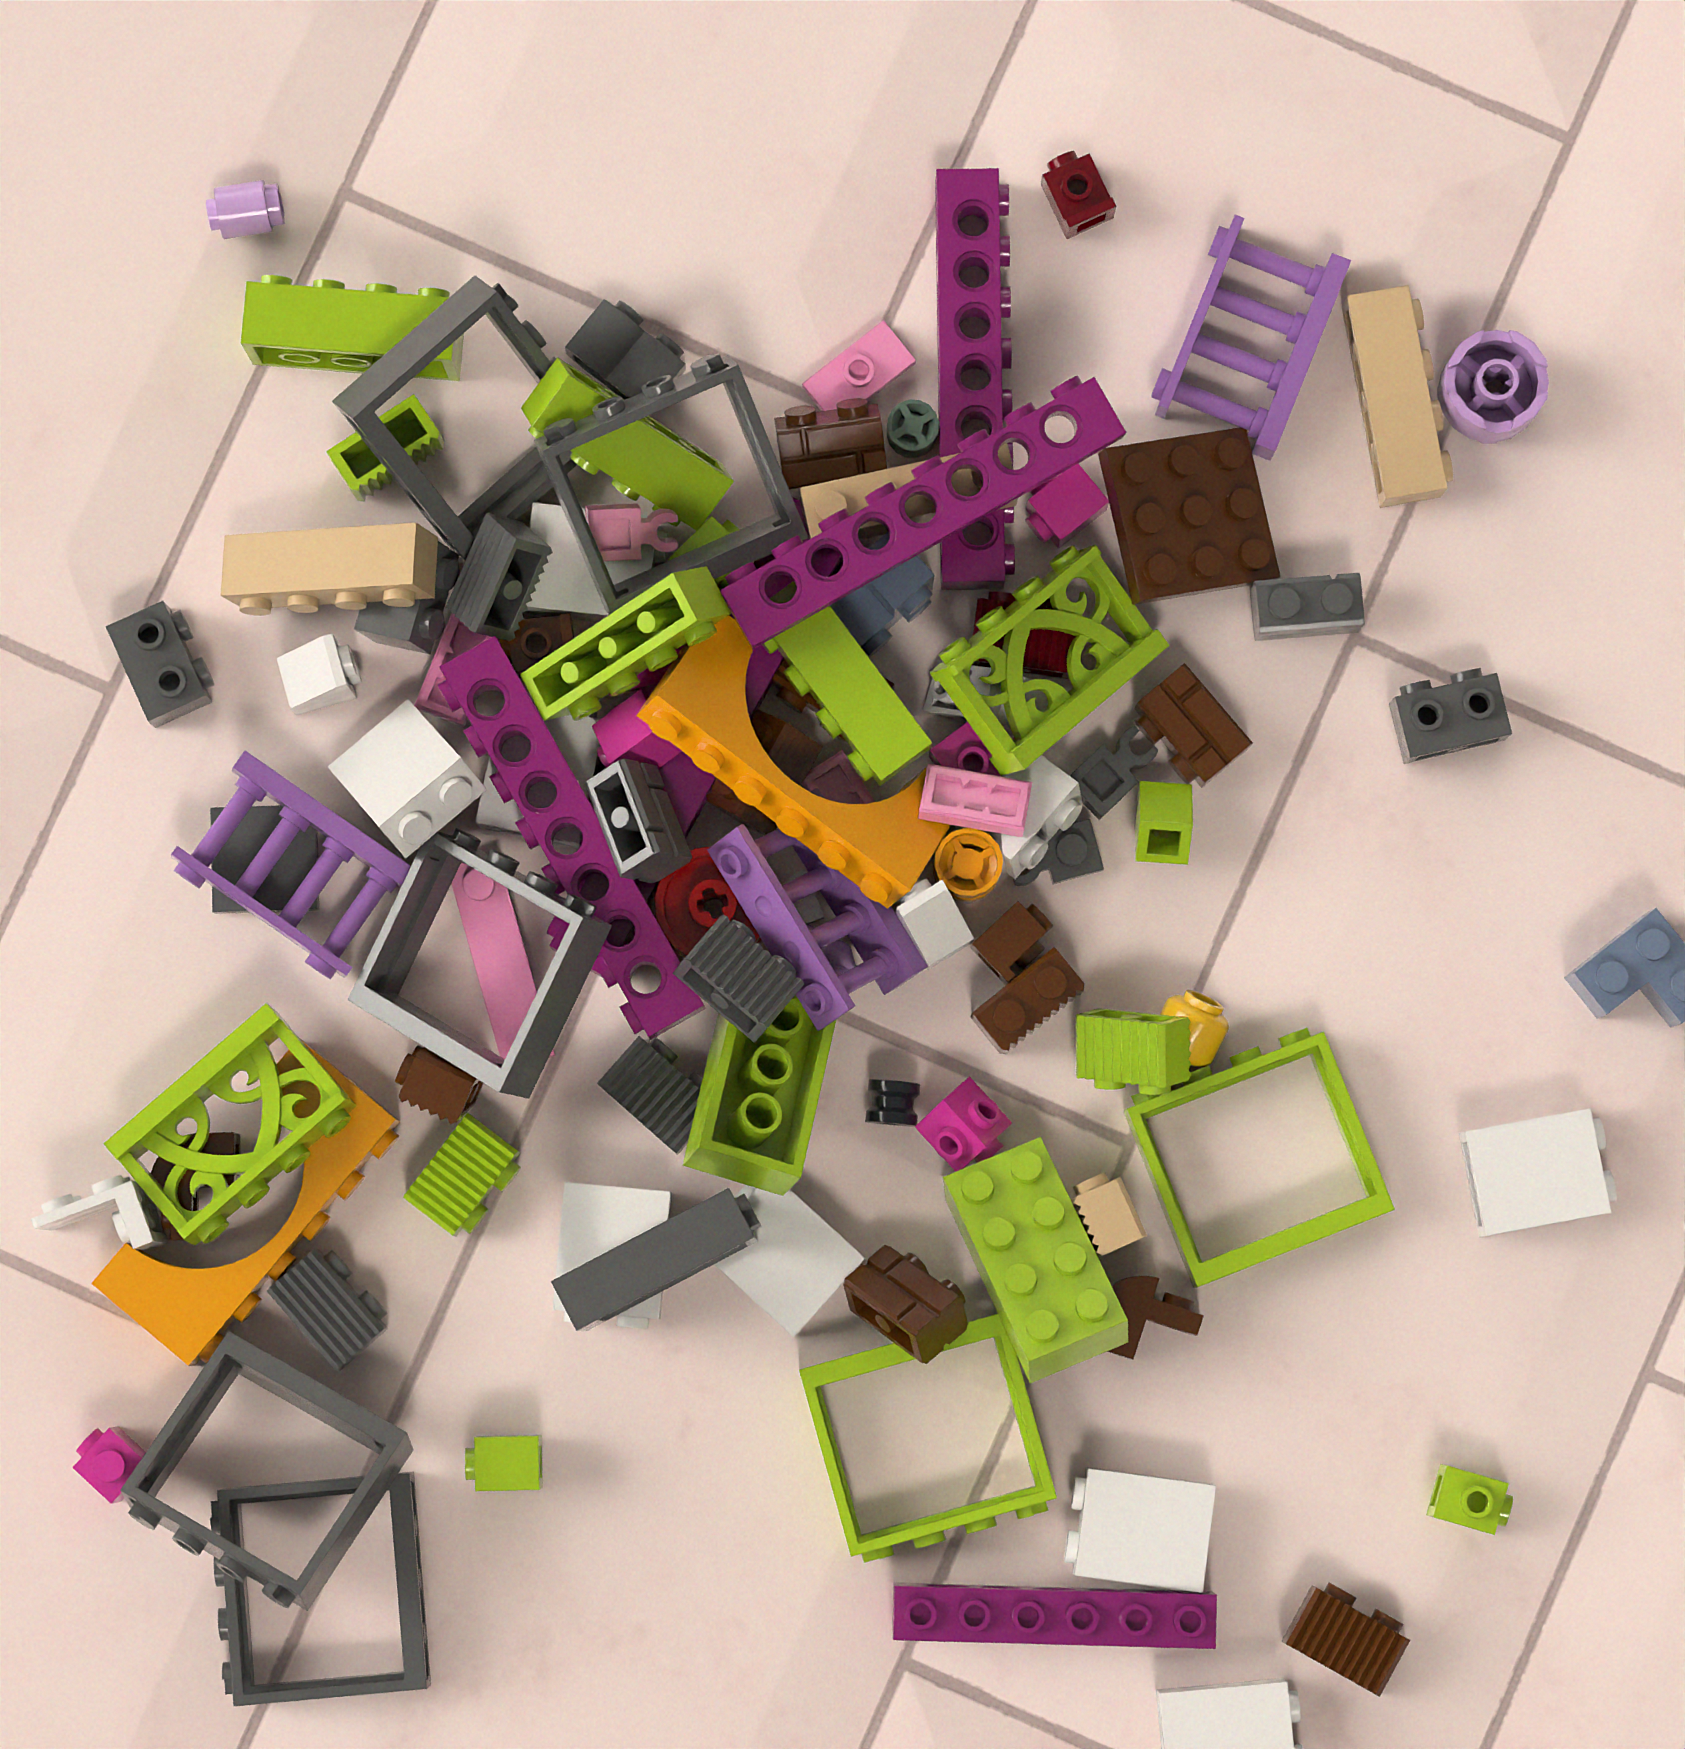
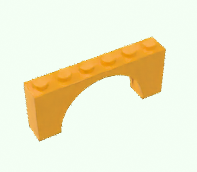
[636,615,951,909]
[91,1038,400,1366]

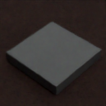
[210,805,319,914]

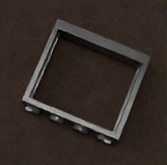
[332,275,577,561]
[534,354,808,615]
[348,828,612,1099]
[551,1188,762,1331]
[120,1331,414,1611]
[210,1471,431,1706]

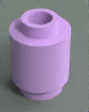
[206,180,285,239]

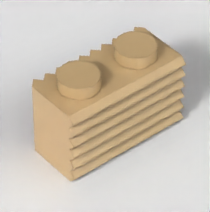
[1071,1172,1147,1257]

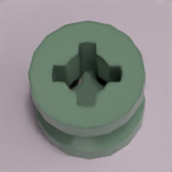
[887,399,939,458]

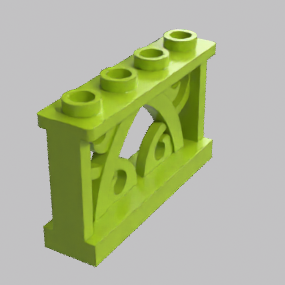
[930,544,1170,776]
[103,1003,356,1245]

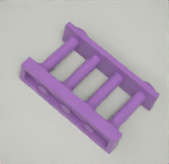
[1151,215,1351,461]
[171,751,411,980]
[707,788,928,1031]

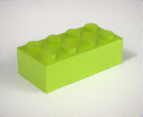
[241,275,464,381]
[682,995,836,1196]
[943,1137,1128,1384]

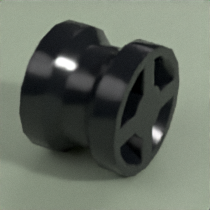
[865,1079,920,1127]

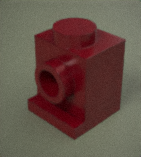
[1041,151,1117,239]

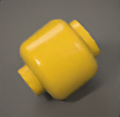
[1160,990,1229,1067]

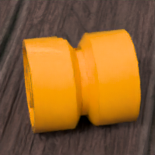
[933,828,1003,903]

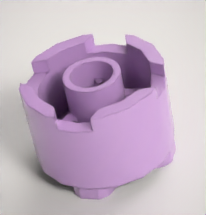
[1437,330,1549,444]

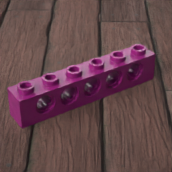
[892,1583,1217,1649]

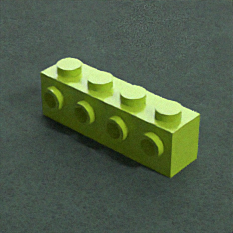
[521,357,734,531]
[520,566,731,721]
[762,581,932,786]

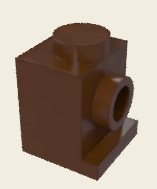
[499,613,574,678]
[970,901,1053,986]

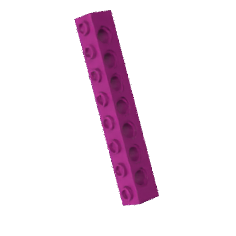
[935,168,1015,590]
[720,375,1127,650]
[437,636,706,1040]

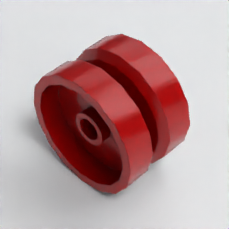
[654,847,762,958]

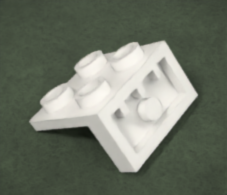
[31,1175,169,1250]

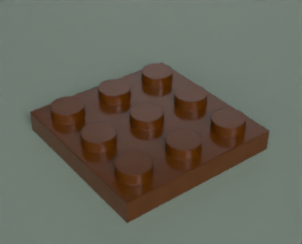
[1098,427,1281,605]

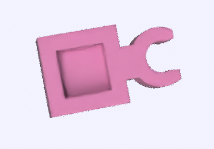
[585,503,678,561]

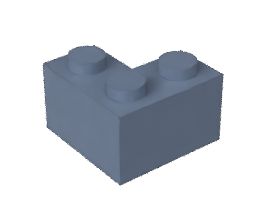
[830,532,935,657]
[1564,908,1685,1028]

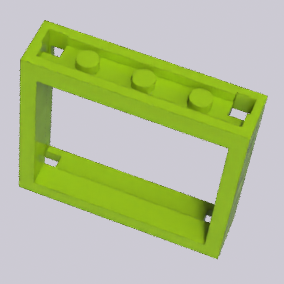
[1124,1027,1395,1288]
[799,1314,1057,1563]

